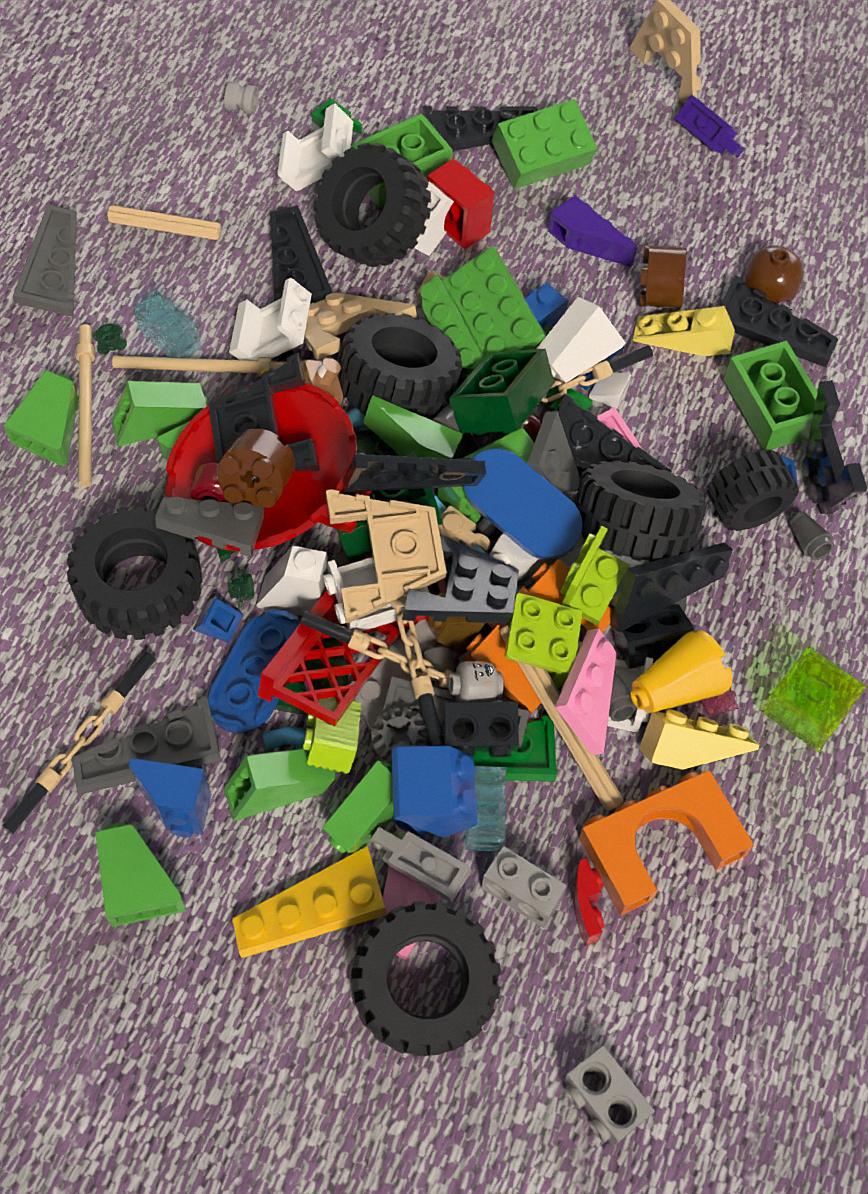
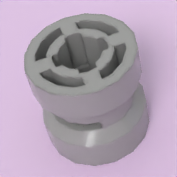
[224,82,259,115]

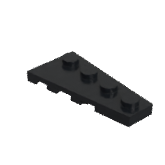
[422,106,539,152]
[270,205,333,303]
[720,275,839,368]
[557,393,672,472]
[343,454,486,492]
[610,542,733,633]

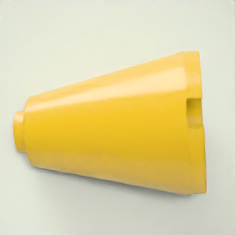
[630,630,732,713]

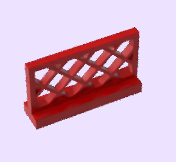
[258,590,400,727]

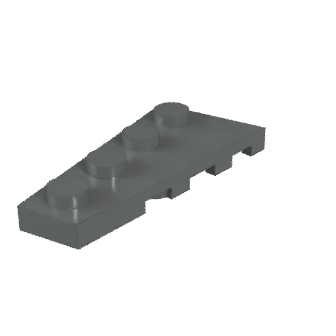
[13,204,77,316]
[382,677,530,748]
[72,696,221,795]

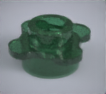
[93,324,127,355]
[228,568,254,608]

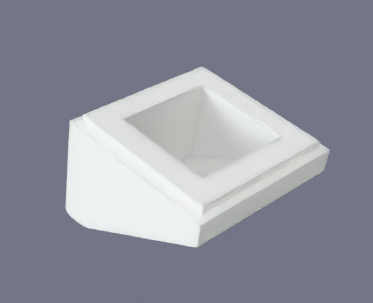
[589,373,632,409]

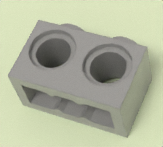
[482,846,567,928]
[564,1045,655,1147]

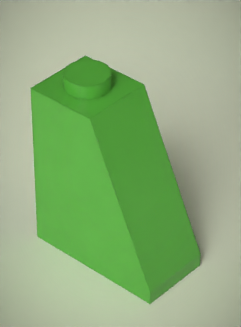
[4,370,79,467]
[111,381,209,446]
[224,749,336,821]
[322,760,394,853]
[95,823,186,927]

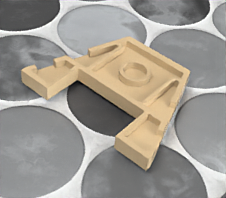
[630,0,701,105]
[304,292,417,361]
[326,490,447,623]

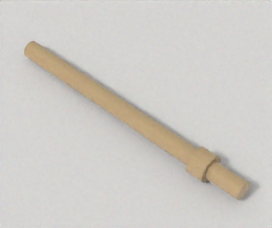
[76,324,95,487]
[112,356,287,377]

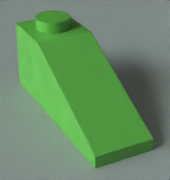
[363,395,463,459]

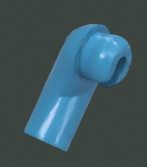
[262,725,306,750]

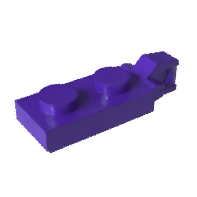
[674,94,745,158]

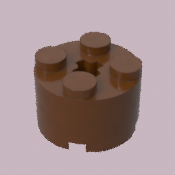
[640,245,687,308]
[217,429,295,508]

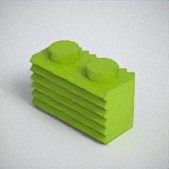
[302,697,362,774]

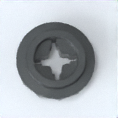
[372,707,429,764]

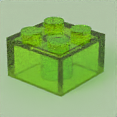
[761,646,867,752]

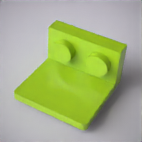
[560,526,630,626]
[505,593,583,688]

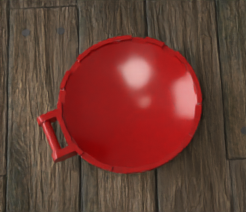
[164,383,372,551]

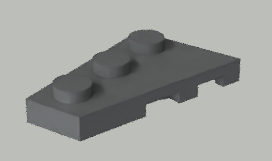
[527,411,581,503]
[155,497,264,557]

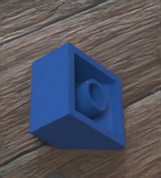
[392,746,478,837]
[129,758,212,838]

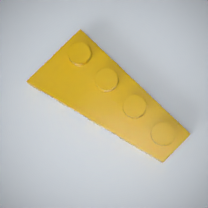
[232,846,387,958]

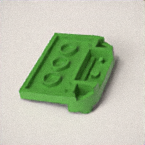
[420,245,546,375]

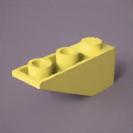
[633,306,735,356]
[639,709,760,769]

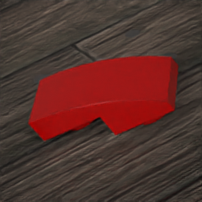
[573,858,605,946]

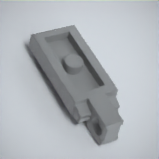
[371,827,472,903]

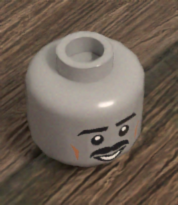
[448,661,503,702]

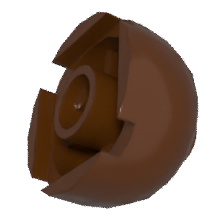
[743,245,804,305]

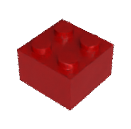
[427,158,494,250]

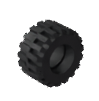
[706,450,799,531]

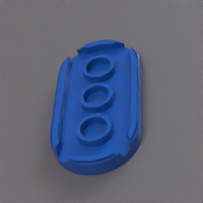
[464,449,582,559]
[207,609,300,733]

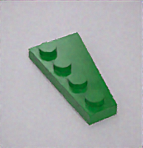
[473,715,557,782]

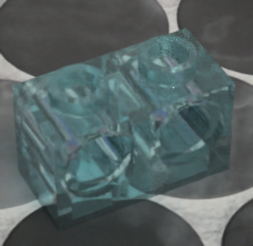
[133,291,202,358]
[465,766,506,851]

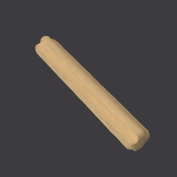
[107,205,221,240]

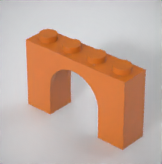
[462,559,614,714]
[579,770,754,916]

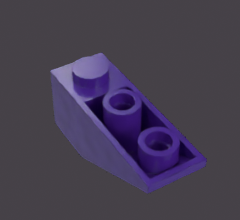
[548,195,637,267]

